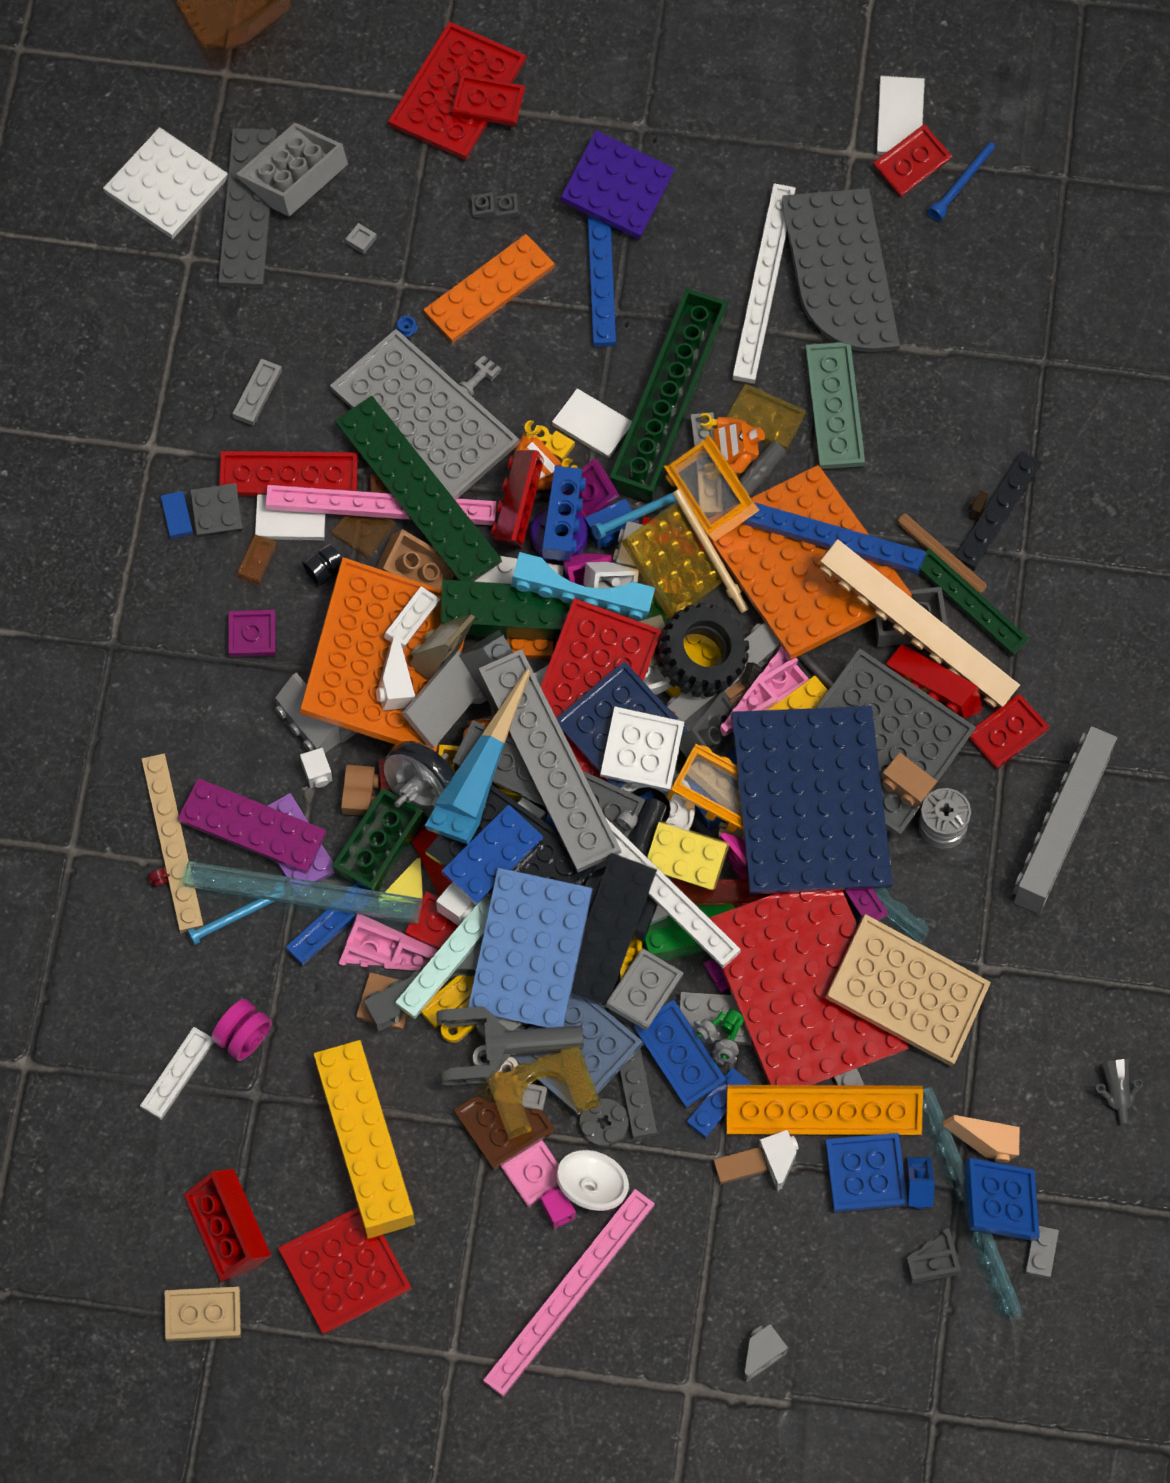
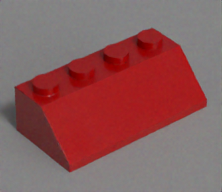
[184,1169,271,1282]

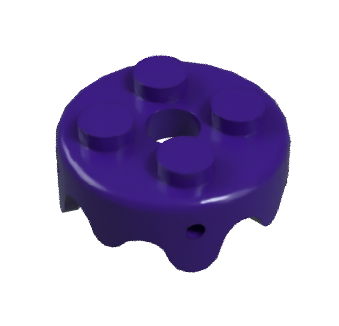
[531,508,588,564]

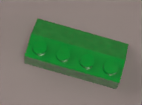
[643,897,735,961]

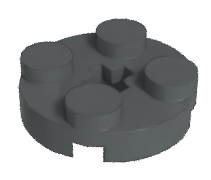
[580,1098,628,1148]

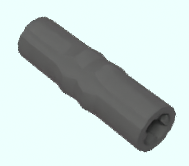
[730,441,786,503]

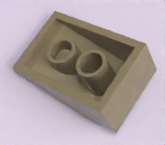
[410,614,475,680]

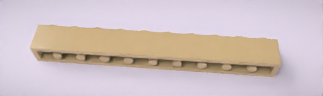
[817,539,1020,708]

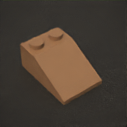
[376,529,454,589]

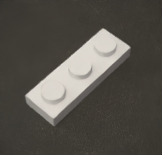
[384,586,440,649]

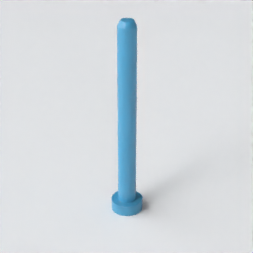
[591,492,676,540]
[187,889,286,945]

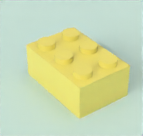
[647,821,730,890]

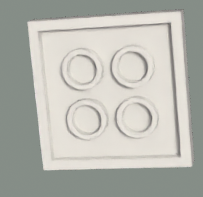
[600,707,684,792]

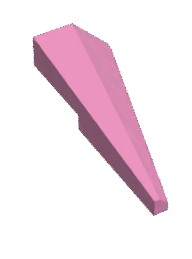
[720,646,809,736]
[338,913,438,971]

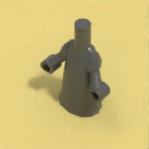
[1095,1059,1143,1125]

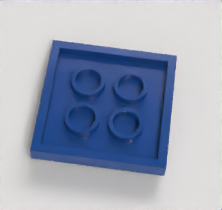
[825,1133,908,1213]
[965,1158,1040,1241]

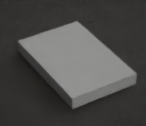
[605,948,684,1031]

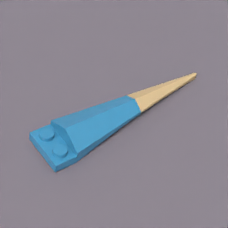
[425,668,531,845]

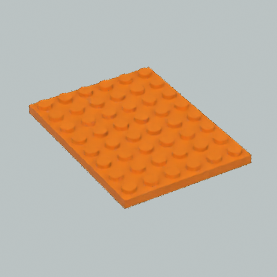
[700,465,912,660]
[299,557,465,752]

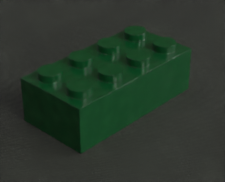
[332,788,426,897]

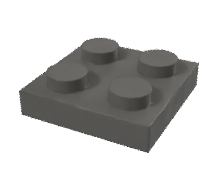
[191,483,243,536]

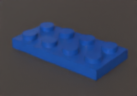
[442,805,544,906]
[633,999,728,1108]

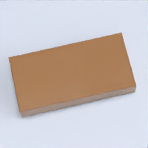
[713,1147,768,1185]

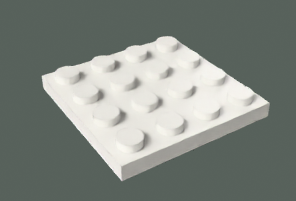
[103,127,228,239]

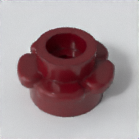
[147,868,170,888]

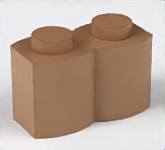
[342,765,380,816]

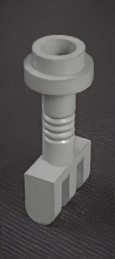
[458,356,502,396]

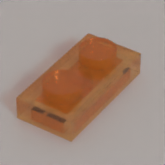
[237,534,277,584]

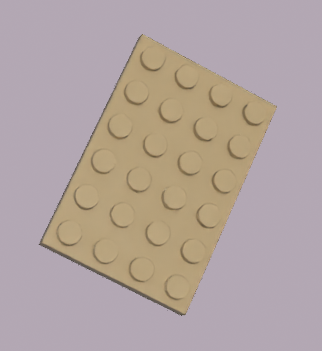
[825,914,991,1066]

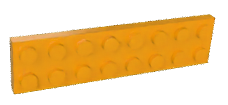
[726,1085,923,1135]

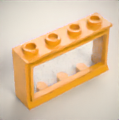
[664,435,759,542]
[666,744,743,832]

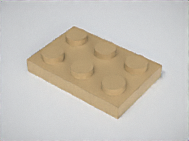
[165,1287,241,1342]

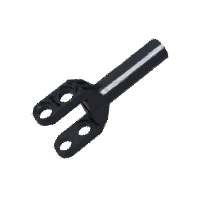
[586,798,667,942]

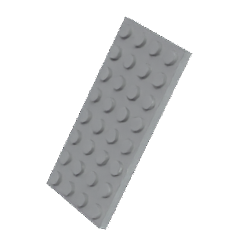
[330,329,520,500]

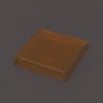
[332,515,396,559]

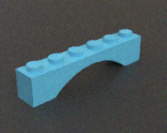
[511,552,655,621]

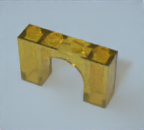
[487,1046,601,1139]

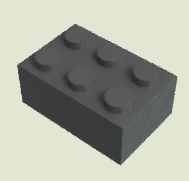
[873,587,948,647]

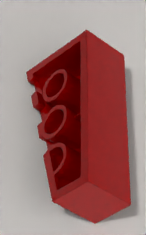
[886,644,982,718]

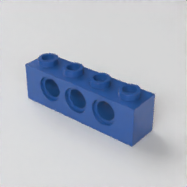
[543,466,586,561]

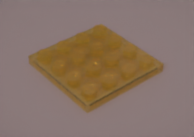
[621,501,723,620]

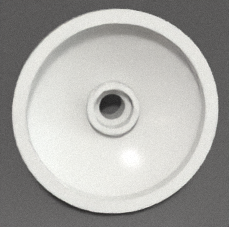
[557,1150,629,1211]

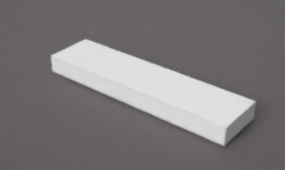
[140,1027,214,1120]

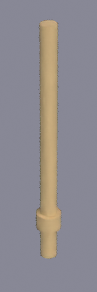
[672,489,749,613]

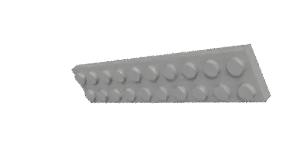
[479,649,622,872]

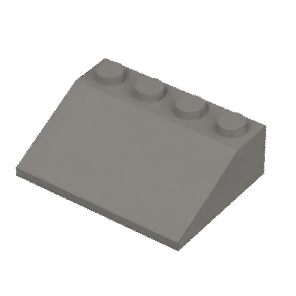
[236,123,348,217]

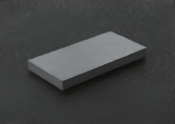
[401,650,481,748]

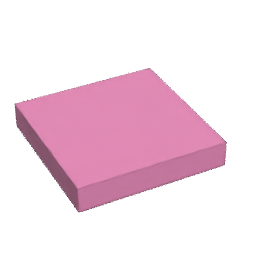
[501,1140,559,1207]

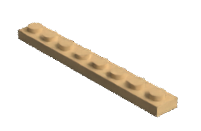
[142,753,203,933]

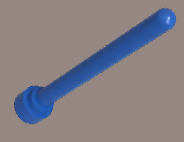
[927,142,995,222]

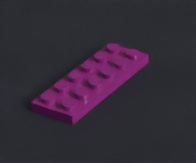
[178,778,327,874]

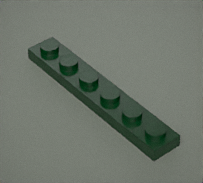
[919,548,1029,657]

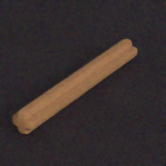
[897,514,987,594]

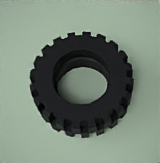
[655,603,749,697]

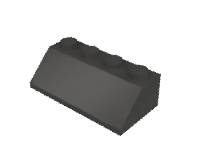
[460,630,514,714]

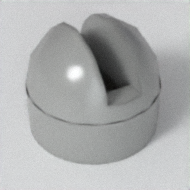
[616,810,638,831]

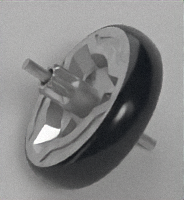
[383,741,455,818]

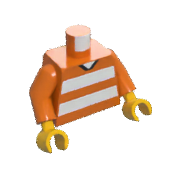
[700,413,765,481]
[513,420,578,491]

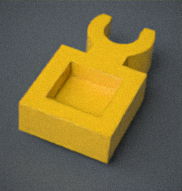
[532,426,575,462]

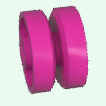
[211,999,272,1061]

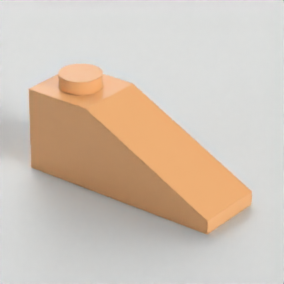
[943,1115,1020,1163]

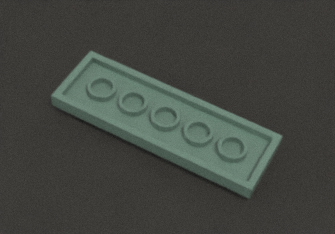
[805,342,865,469]

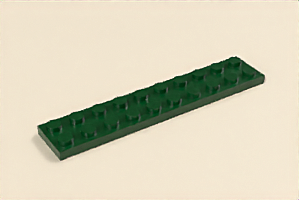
[335,395,502,581]

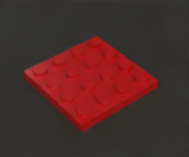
[278,1207,412,1335]

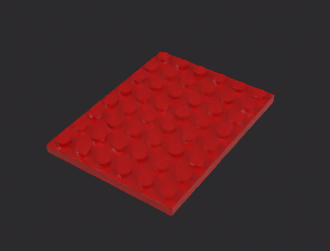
[709,890,909,1085]

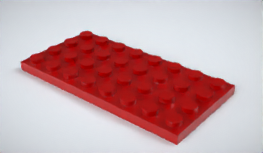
[540,598,662,781]

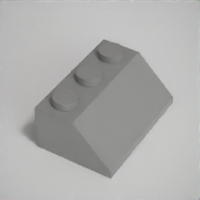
[275,673,341,753]

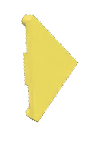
[379,858,423,905]

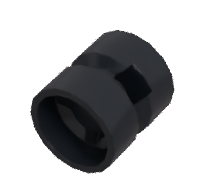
[302,544,342,586]

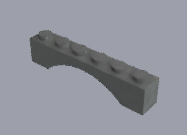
[364,938,483,1032]

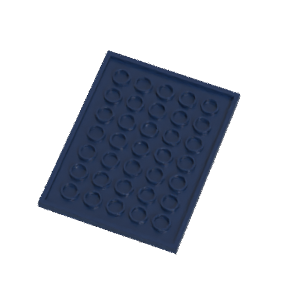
[731,706,893,895]

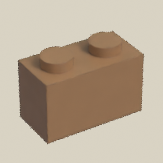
[880,753,937,810]

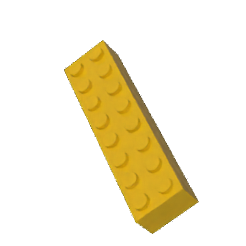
[314,1040,415,1239]

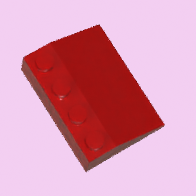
[491,450,544,548]

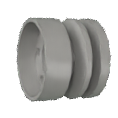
[918,788,971,849]

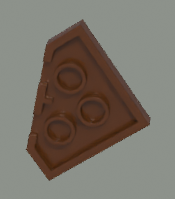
[454,1097,555,1171]

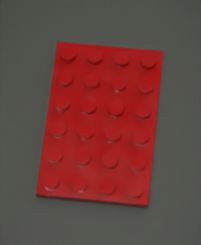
[388,22,526,160]

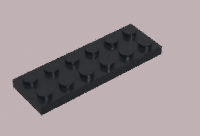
[571,853,657,1005]

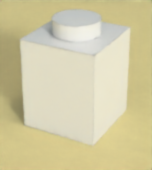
[300,748,333,788]

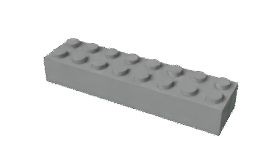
[1012,726,1117,914]

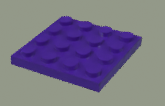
[560,130,675,240]

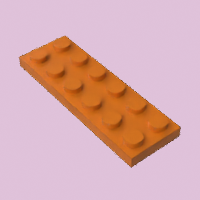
[423,234,555,344]

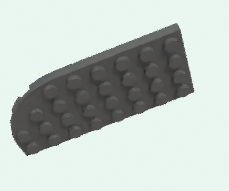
[781,188,900,352]

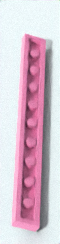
[266,485,496,525]
[483,1189,655,1397]

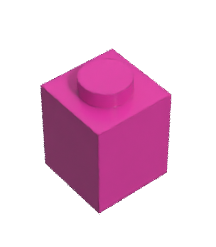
[541,1187,576,1229]

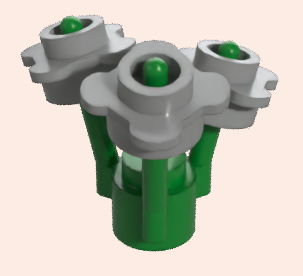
[693,1009,744,1066]

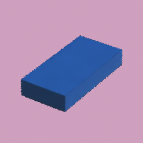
[161,491,193,539]

